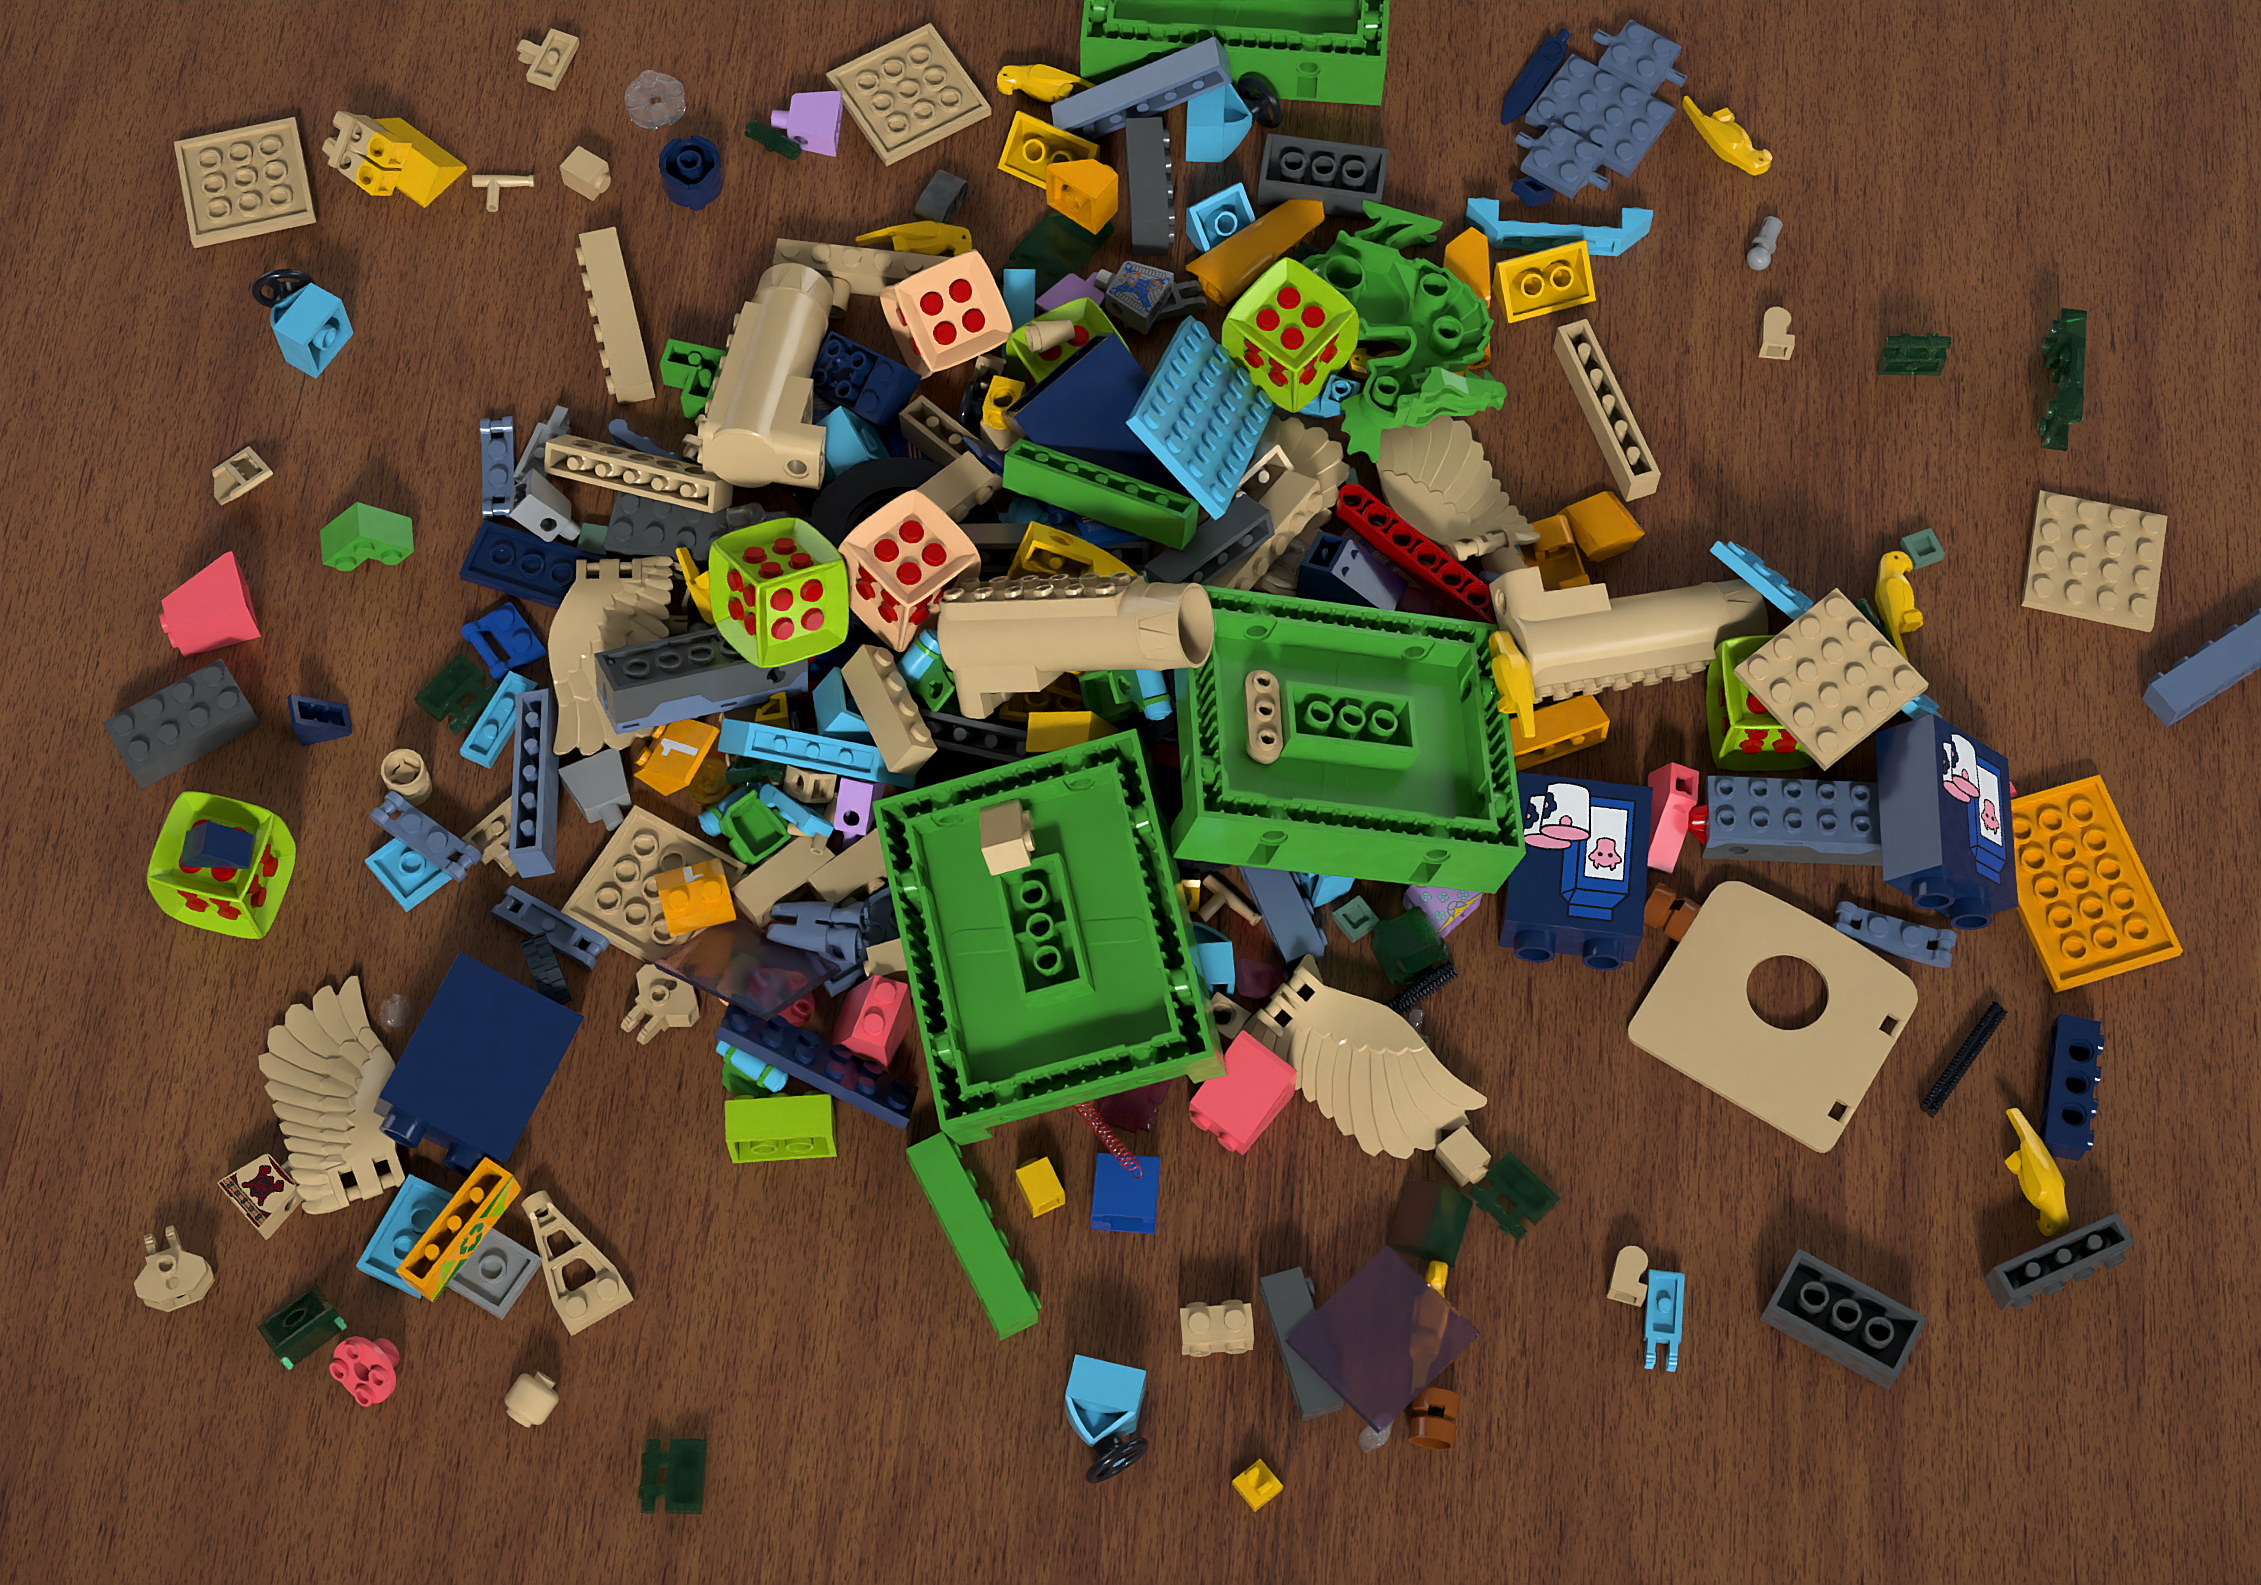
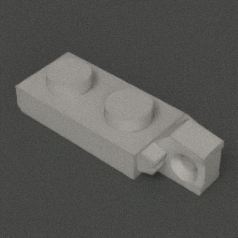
[513,405,572,482]

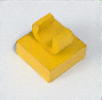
[1232,1459,1283,1512]

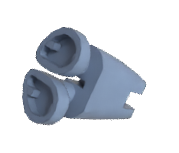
[767,901,869,964]

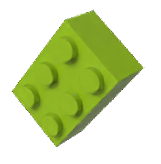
[725,1091,837,1163]

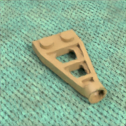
[522,1190,634,1336]

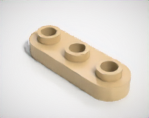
[1242,670,1283,764]

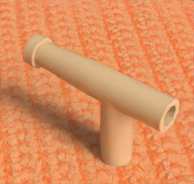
[472,175,535,212]
[788,792,838,855]
[1196,874,1262,926]

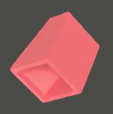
[159,551,261,658]
[828,974,912,1073]
[1189,1030,1298,1155]

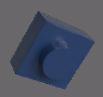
[1511,176,1555,207]

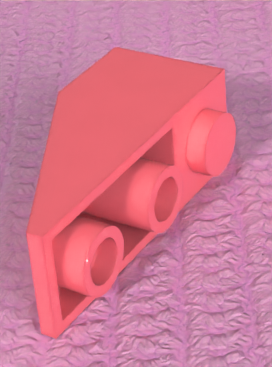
[1647,762,1699,875]

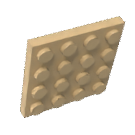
[826,23,991,167]
[174,117,317,248]
[2021,490,2168,632]
[1733,588,1929,771]
[560,805,749,974]

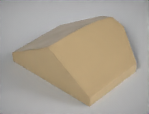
[212,446,273,505]

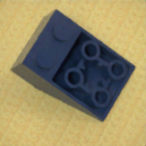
[810,331,922,433]
[1296,531,1408,611]

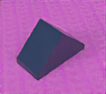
[287,694,352,746]
[180,821,255,869]

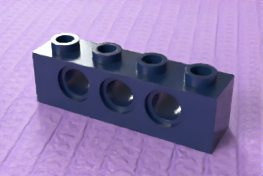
[2039,1014,2105,1161]

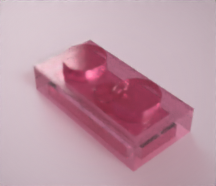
[1234,958,1289,1002]

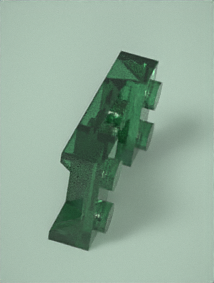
[2037,308,2087,451]

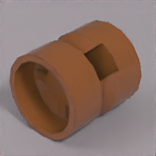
[1644,882,1702,943]
[1408,1387,1460,1450]

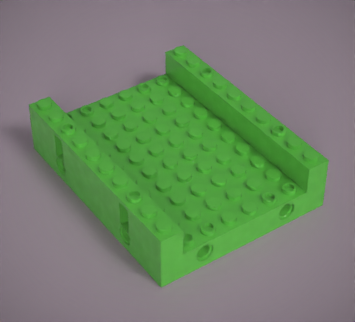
[1080,0,1390,106]
[1170,582,1526,894]
[872,728,1228,1146]

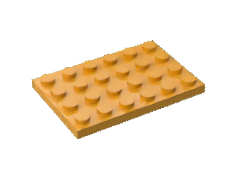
[2011,774,2183,993]

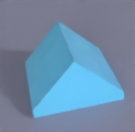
[1186,182,1256,255]

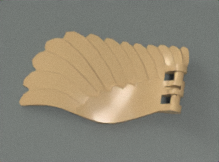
[1253,414,1350,597]
[1376,415,1540,562]
[548,556,673,756]
[1239,964,1487,1159]
[258,976,406,1215]

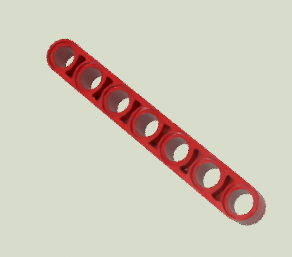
[1336,483,1499,631]

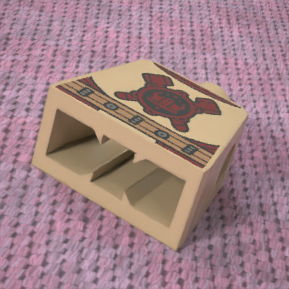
[217,1154,303,1240]

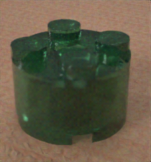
[1370,906,1449,985]

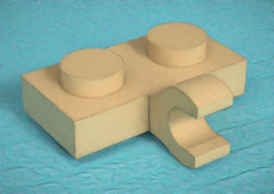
[517,28,580,91]

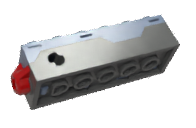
[594,628,816,734]
[1688,776,1882,866]

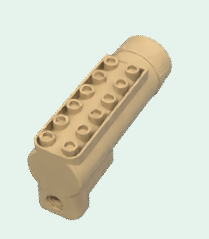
[697,263,834,490]
[1489,566,1768,704]
[937,571,1214,719]

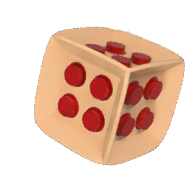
[879,249,1014,380]
[838,489,981,652]

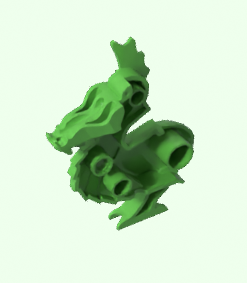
[1301,199,1507,464]

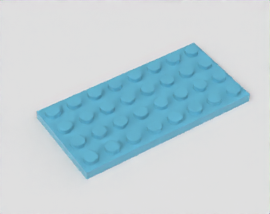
[1126,315,1275,521]
[1709,541,1943,720]

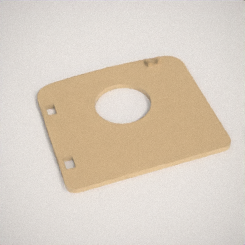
[1627,881,1918,1153]

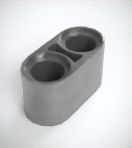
[914,170,969,225]

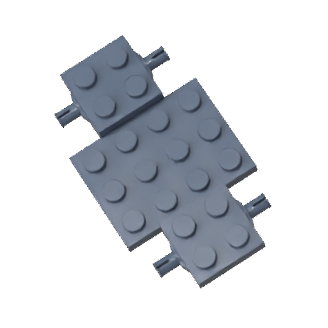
[1515,19,1687,199]

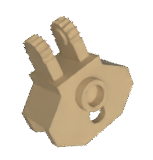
[621,964,700,1045]
[134,1225,215,1312]

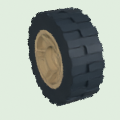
[519,931,573,1005]

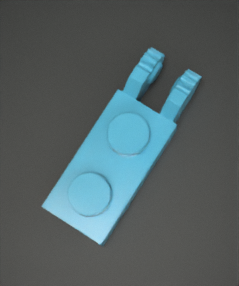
[759,783,834,838]
[1643,1269,1685,1372]

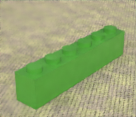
[1002,438,1199,550]
[906,1131,1041,1341]

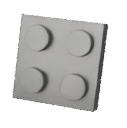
[447,1228,542,1320]

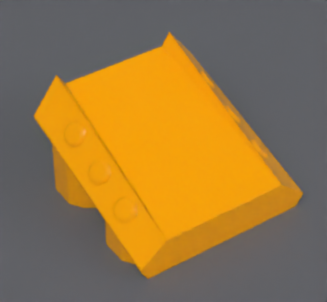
[1556,491,1645,563]

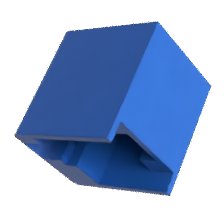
[1091,1153,1160,1234]

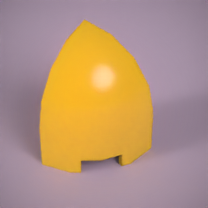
[755,691,791,730]

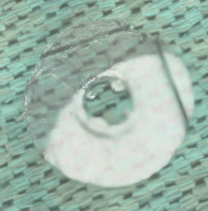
[624,70,686,129]

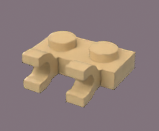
[461,796,518,877]

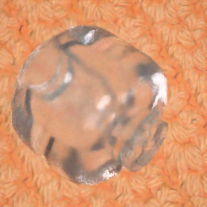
[378,994,414,1028]

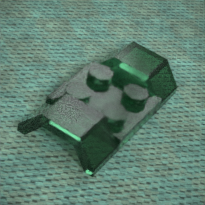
[993,209,1114,301]

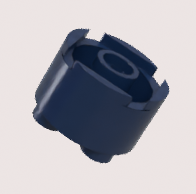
[659,136,724,211]

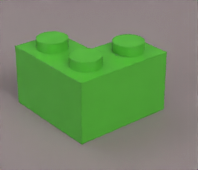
[660,339,728,420]
[320,502,414,572]

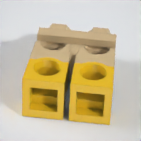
[322,111,413,196]

